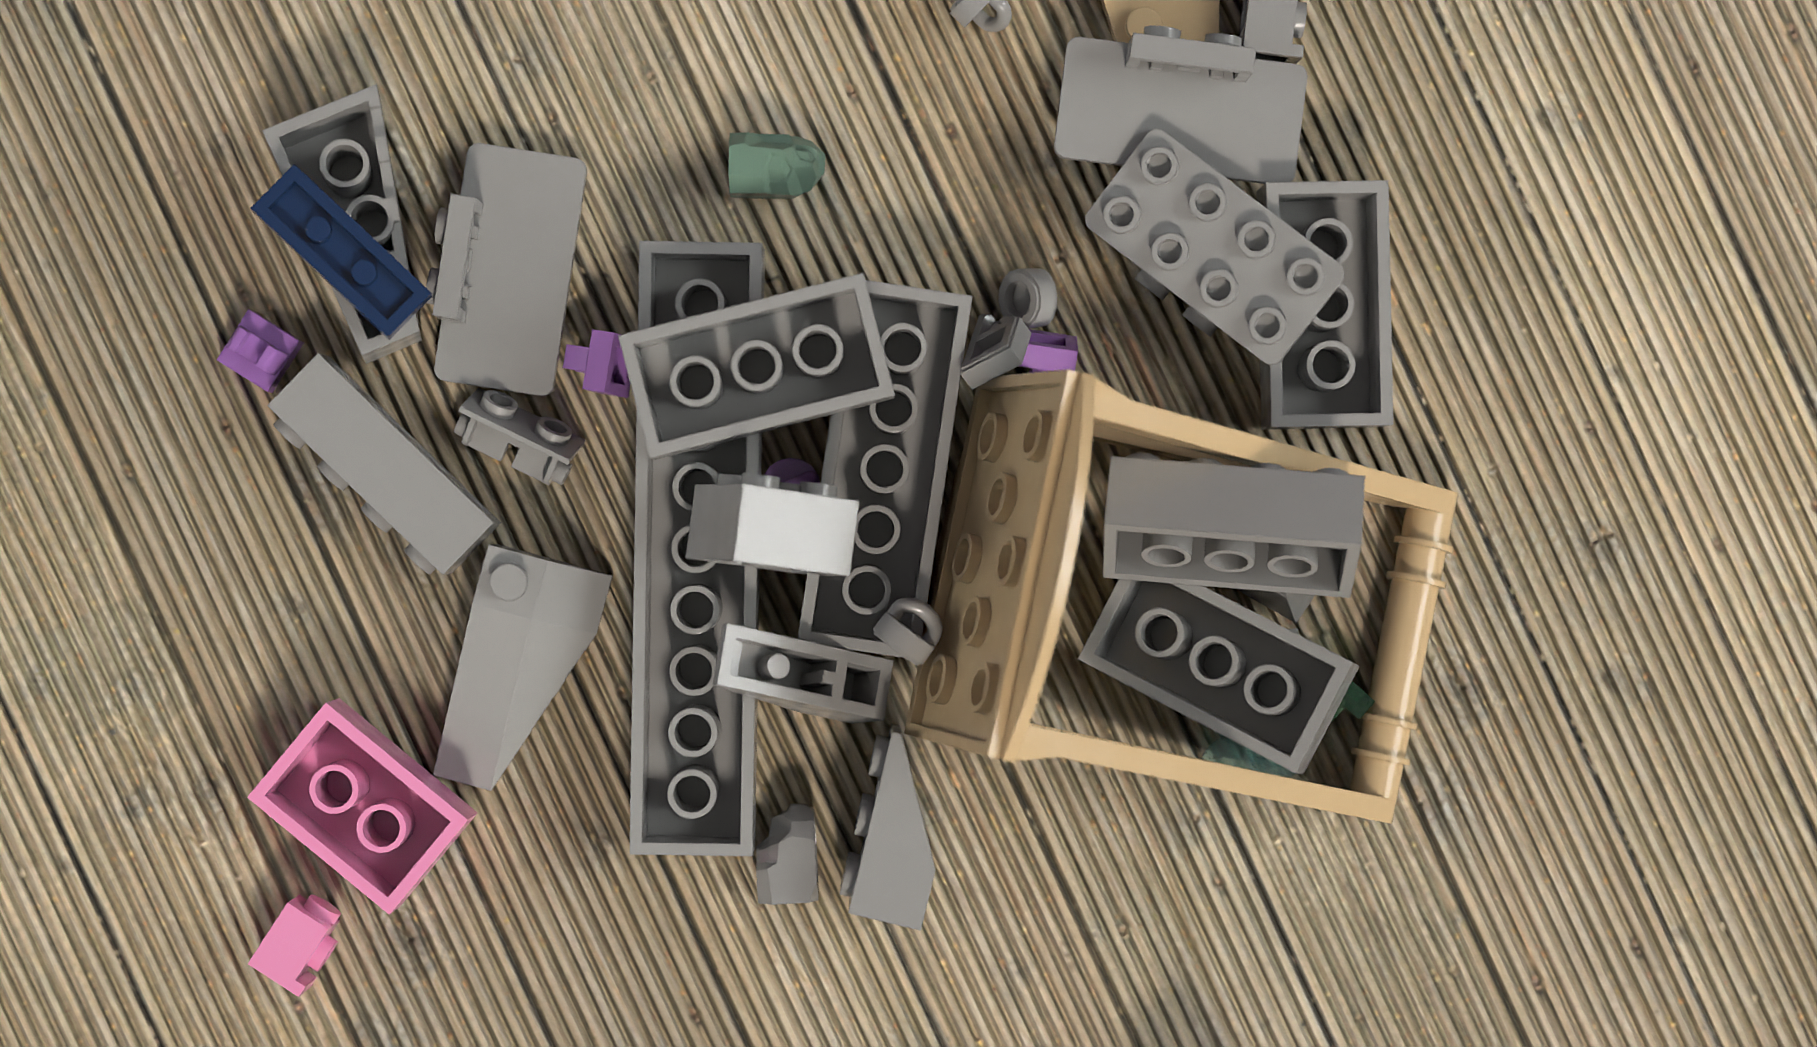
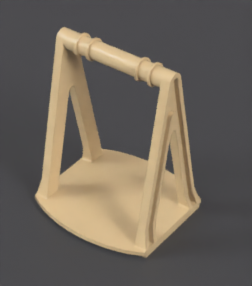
[904,369,1458,824]

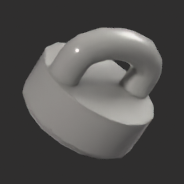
[950,0,1012,32]
[998,268,1057,329]
[873,598,943,666]

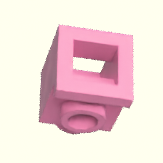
[248,895,341,997]

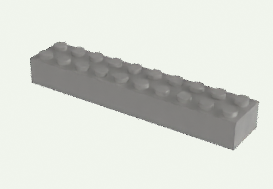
[629,241,765,856]

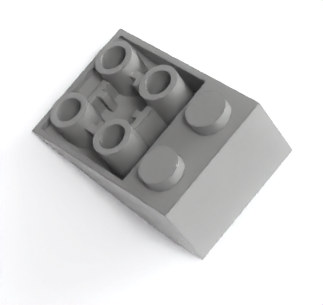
[840,723,935,931]

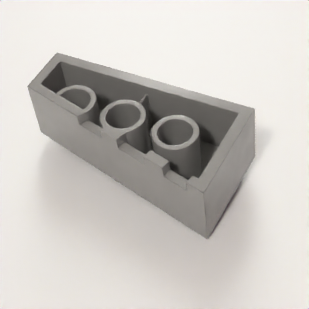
[262,84,422,364]

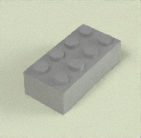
[1256,180,1393,430]
[618,273,895,460]
[1103,453,1365,598]
[1078,579,1359,774]

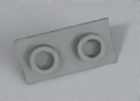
[454,388,586,486]

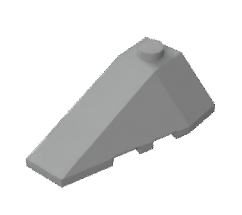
[433,544,613,791]

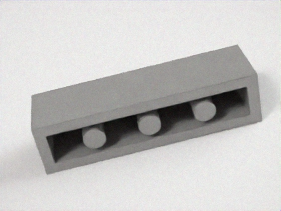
[267,353,501,575]

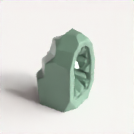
[729,132,825,199]

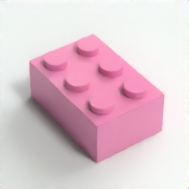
[247,698,478,915]

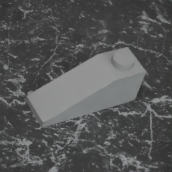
[712,623,893,724]

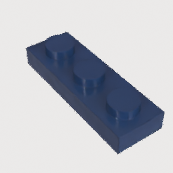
[251,164,432,340]

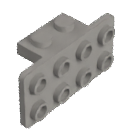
[1054,25,1308,184]
[1085,129,1345,365]
[426,143,587,396]

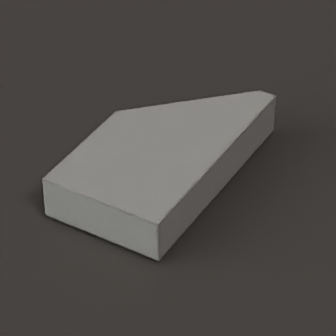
[960,314,1032,390]

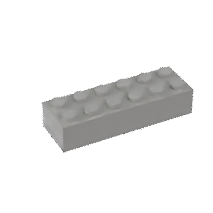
[798,280,972,658]

